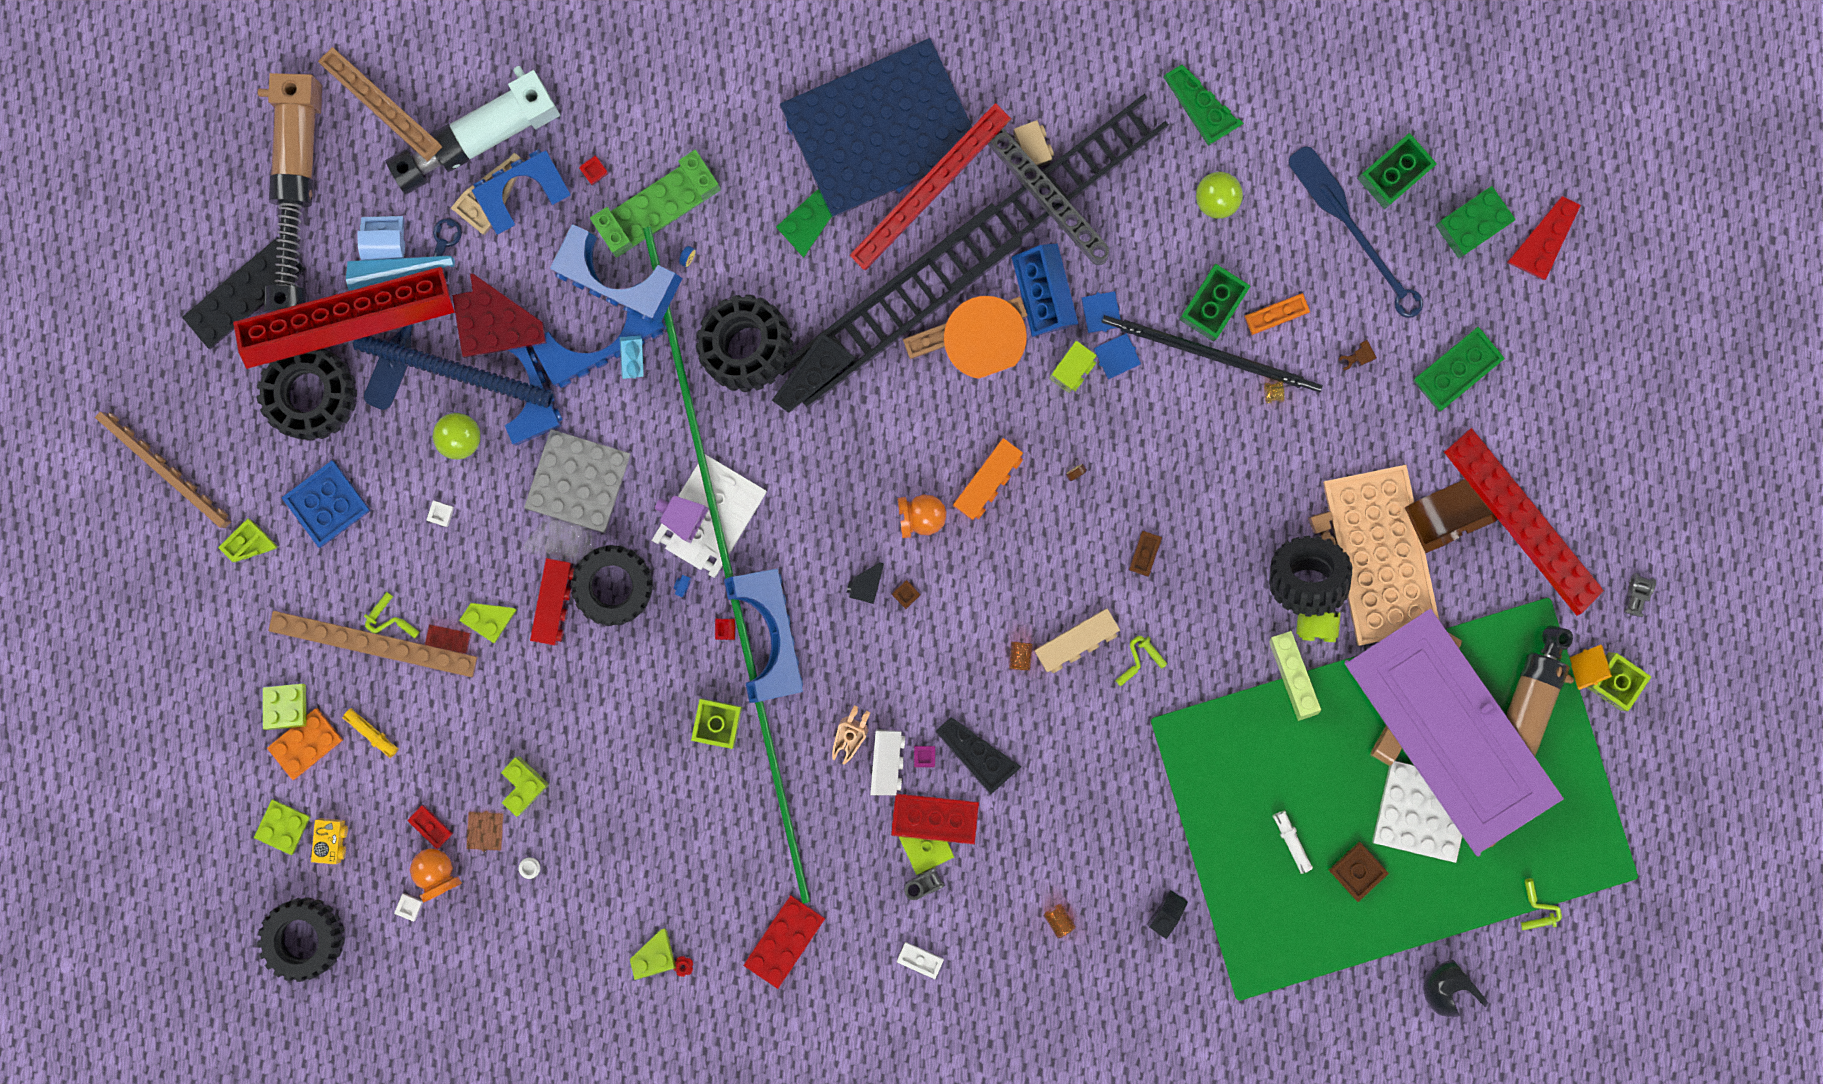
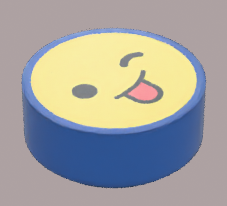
[679,246,696,268]

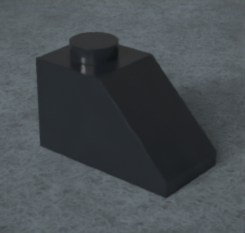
[846,562,884,604]
[1147,890,1188,940]

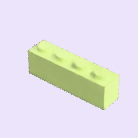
[1269,631,1321,721]

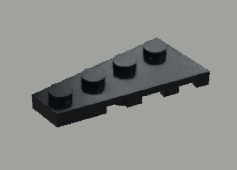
[935,717,1022,795]

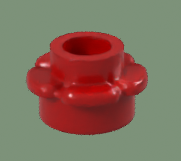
[673,956,693,977]

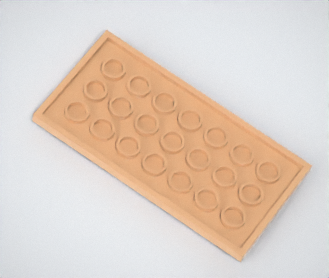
[1323,465,1439,646]

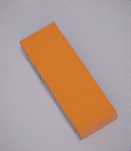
[1244,293,1310,335]

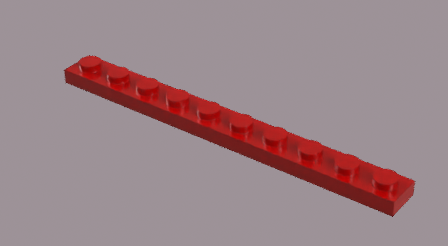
[850,103,1012,271]

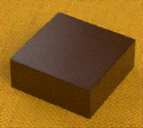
[892,580,921,609]

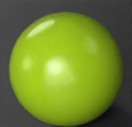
[1196,172,1243,219]
[432,413,481,460]

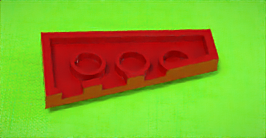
[1507,196,1581,280]

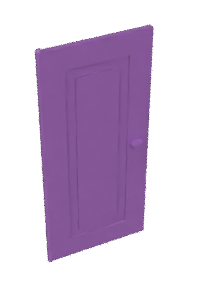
[1344,608,1564,856]

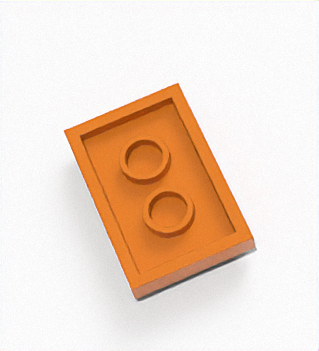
[267,708,343,780]

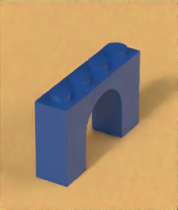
[471,149,571,235]

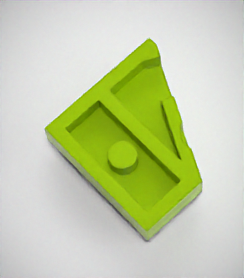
[218,518,278,563]
[459,603,517,643]
[630,928,676,980]

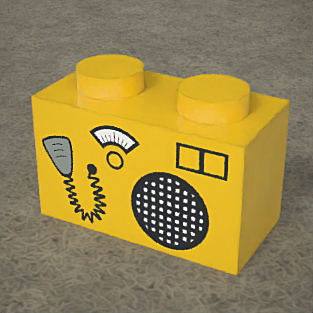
[311,818,348,864]

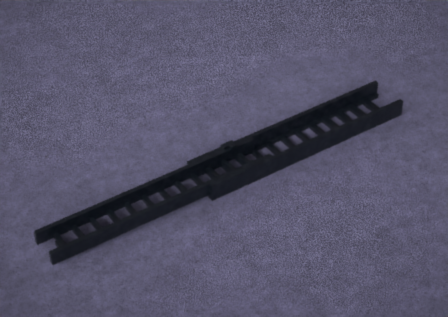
[782,93,1169,409]

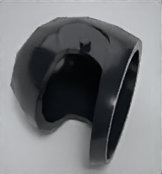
[1423,960,1489,1017]

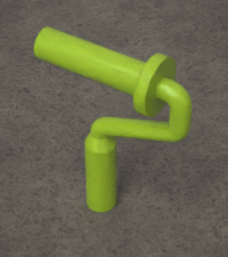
[364,592,420,638]
[1115,636,1167,687]
[1520,878,1562,931]

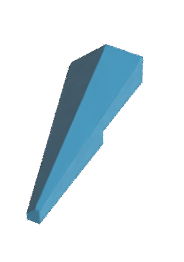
[346,256,455,291]

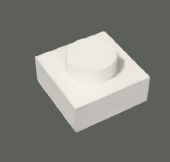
[427,501,455,527]
[394,893,423,922]

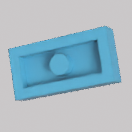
[620,335,644,379]

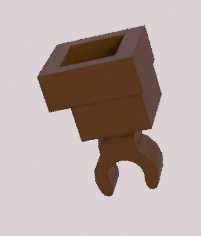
[1338,340,1377,371]

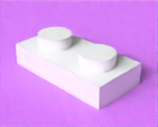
[897,942,944,979]

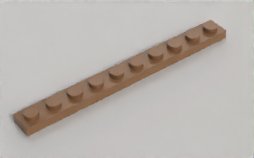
[268,611,478,677]

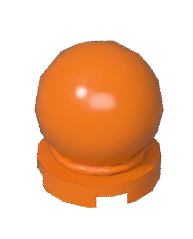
[898,494,947,538]
[409,848,462,903]

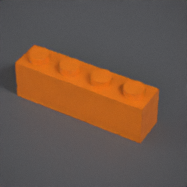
[953,438,1024,521]

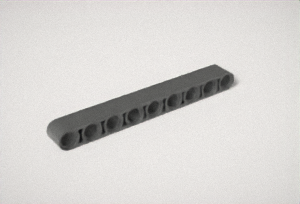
[987,128,1109,265]

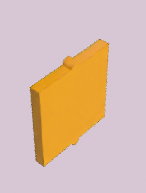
[1569,644,1612,690]

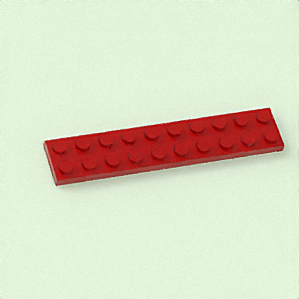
[1444,428,1604,616]

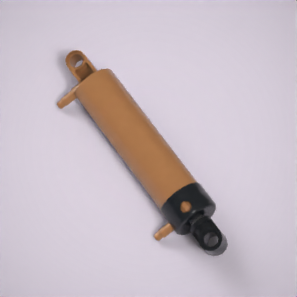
[1489,625,1574,848]

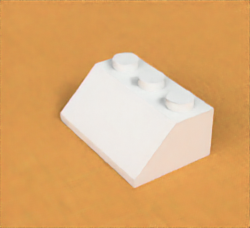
[871,729,905,795]

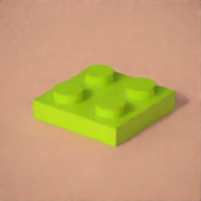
[263,684,306,730]
[254,799,311,855]

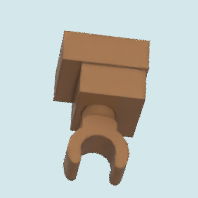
[1308,511,1336,545]

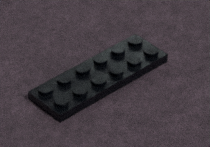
[182,237,306,349]

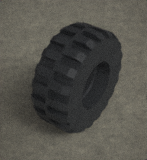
[696,294,793,392]
[257,348,357,441]

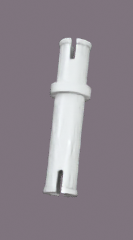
[1273,810,1313,874]

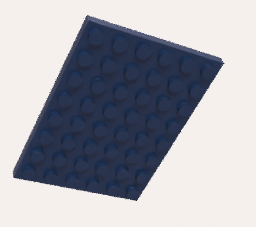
[779,38,983,218]

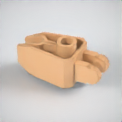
[832,705,870,764]

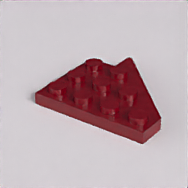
[452,273,547,358]

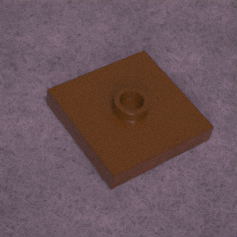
[1328,842,1389,902]

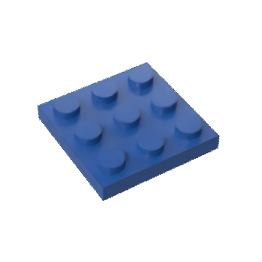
[282,460,371,548]

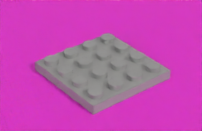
[524,430,631,533]

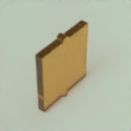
[466,811,503,852]

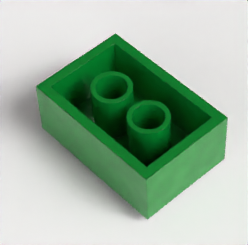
[1357,133,1437,210]
[1435,186,1516,259]
[1179,263,1251,342]

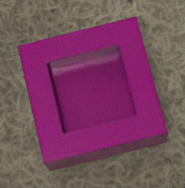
[914,746,935,767]

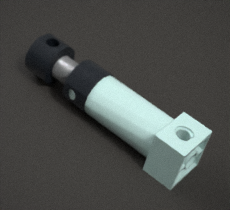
[385,66,561,195]

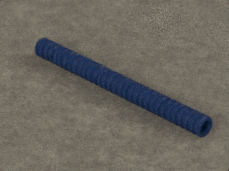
[353,336,553,408]

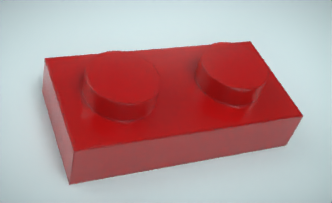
[407,805,453,850]

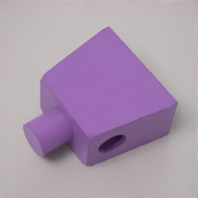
[655,496,709,544]

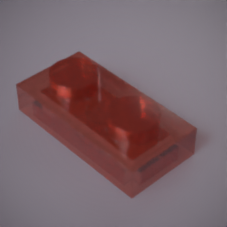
[425,624,472,654]

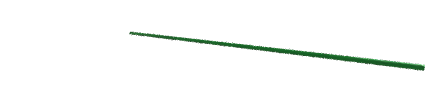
[643,227,811,904]

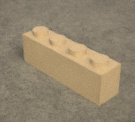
[1034,608,1120,674]

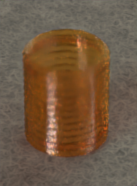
[1008,642,1033,671]
[1043,904,1076,938]

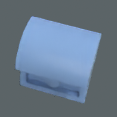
[358,216,405,260]

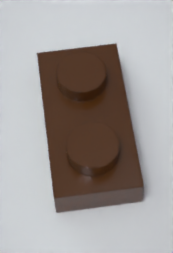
[1128,530,1162,577]

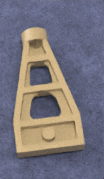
[451,153,525,236]

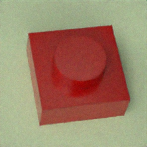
[579,155,609,185]
[715,619,735,640]

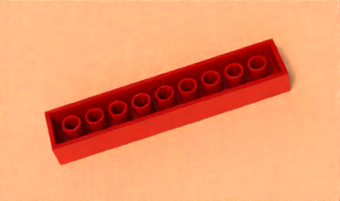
[233,267,455,369]

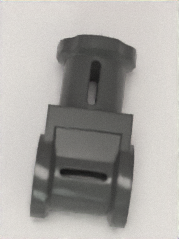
[1624,573,1656,617]

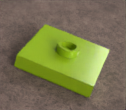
[899,837,954,875]

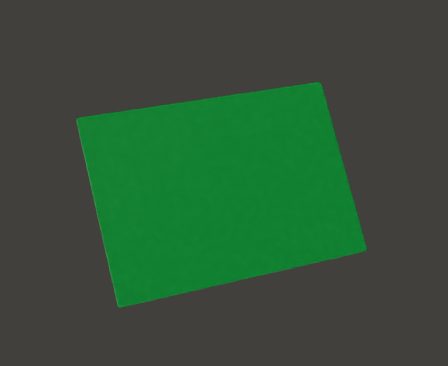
[1151,598,1638,1001]

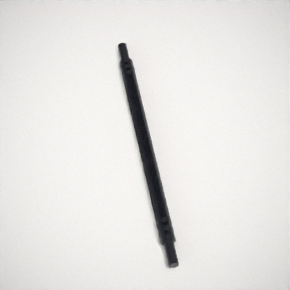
[1102,315,1323,393]

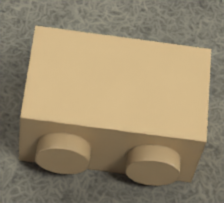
[1013,120,1054,168]

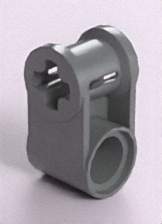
[904,866,945,900]

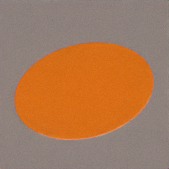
[944,296,1027,379]

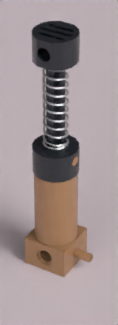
[257,73,323,313]

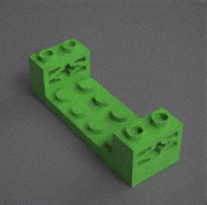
[590,149,721,258]

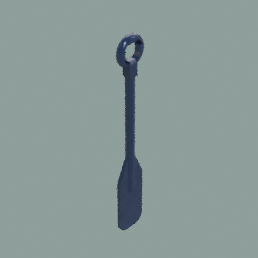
[1288,146,1423,318]
[364,218,462,410]

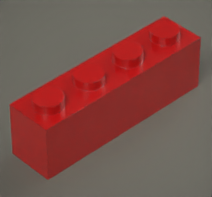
[530,558,575,646]

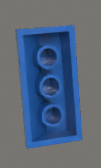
[1012,243,1078,337]

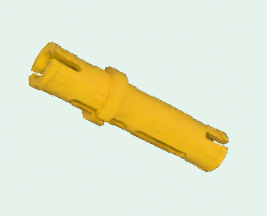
[342,708,399,759]

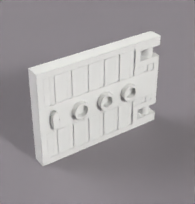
[652,454,767,578]

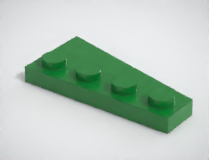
[1163,65,1244,146]

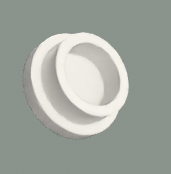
[519,857,540,879]

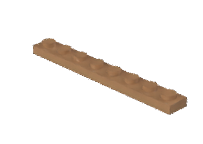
[318,47,442,162]
[94,411,231,528]

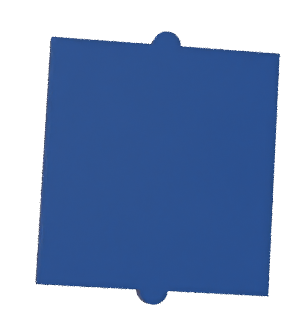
[1081,291,1121,333]
[1094,333,1141,380]

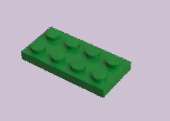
[1413,326,1505,412]

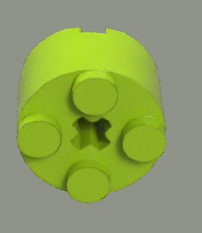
[1296,610,1341,642]

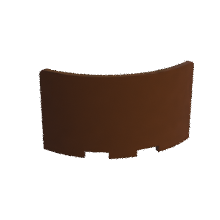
[1405,479,1498,554]

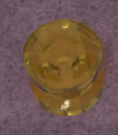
[1264,381,1285,404]

